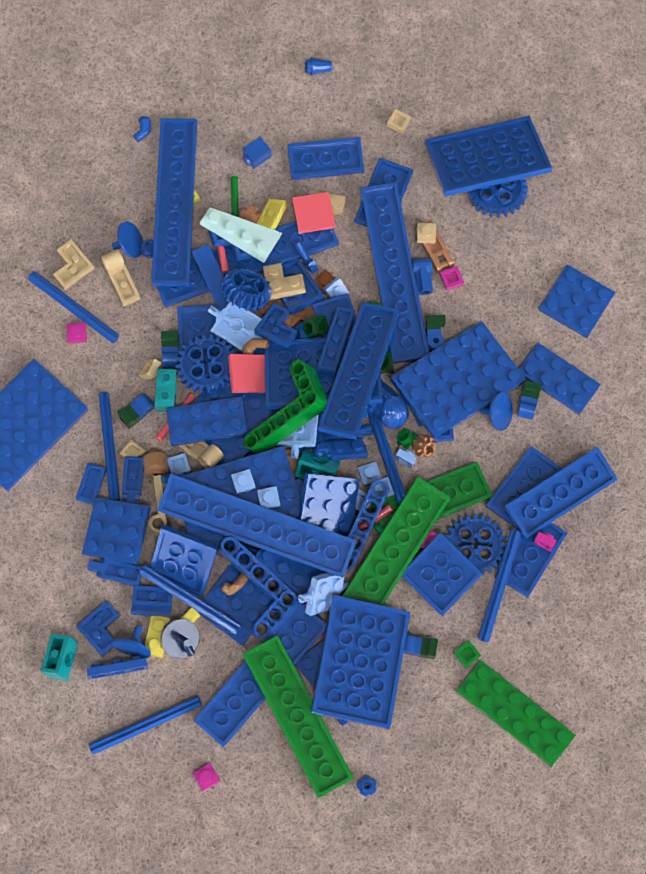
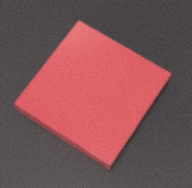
[292,192,335,234]
[228,354,265,393]

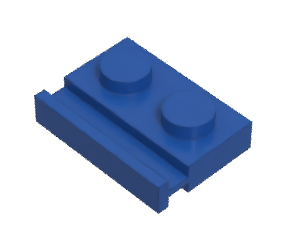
[131,585,173,617]

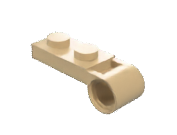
[101,249,141,307]
[170,442,224,469]
[149,475,168,536]

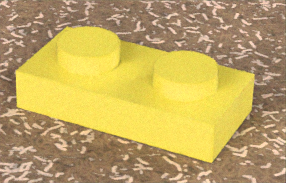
[256,199,287,230]
[145,616,171,658]

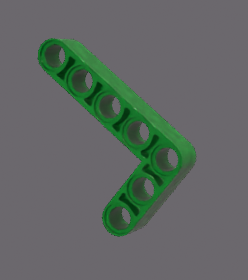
[243,360,327,454]

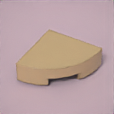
[119,440,146,458]

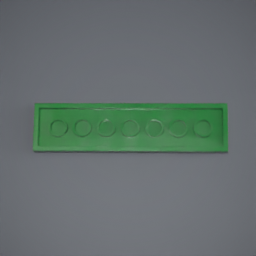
[342,477,451,606]
[242,636,354,798]

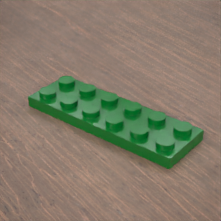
[371,462,493,527]
[456,661,576,767]

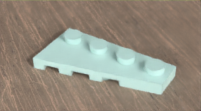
[200,207,282,263]

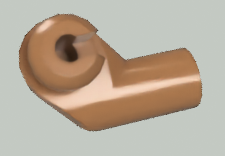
[242,338,269,355]
[222,573,249,596]

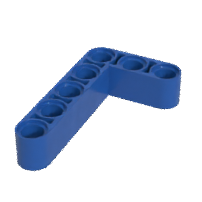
[346,481,389,570]
[218,537,297,639]

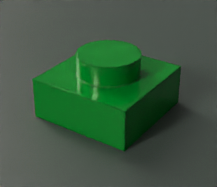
[453,640,481,669]

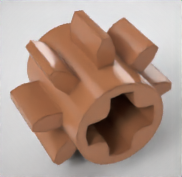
[239,205,261,223]
[412,434,436,458]

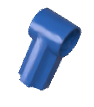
[412,258,433,295]

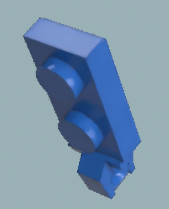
[313,439,368,461]
[122,456,144,504]
[88,558,142,586]

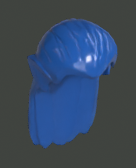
[372,379,409,429]

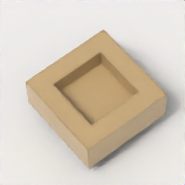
[387,109,411,134]
[417,223,436,243]
[138,359,161,379]

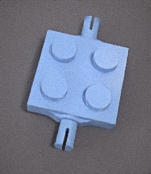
[208,302,264,352]
[276,409,319,459]
[298,573,349,616]

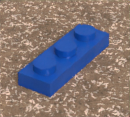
[86,656,148,680]

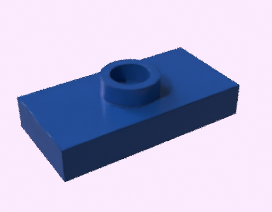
[76,463,107,505]

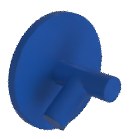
[112,222,143,258]
[480,392,513,431]
[112,626,151,658]

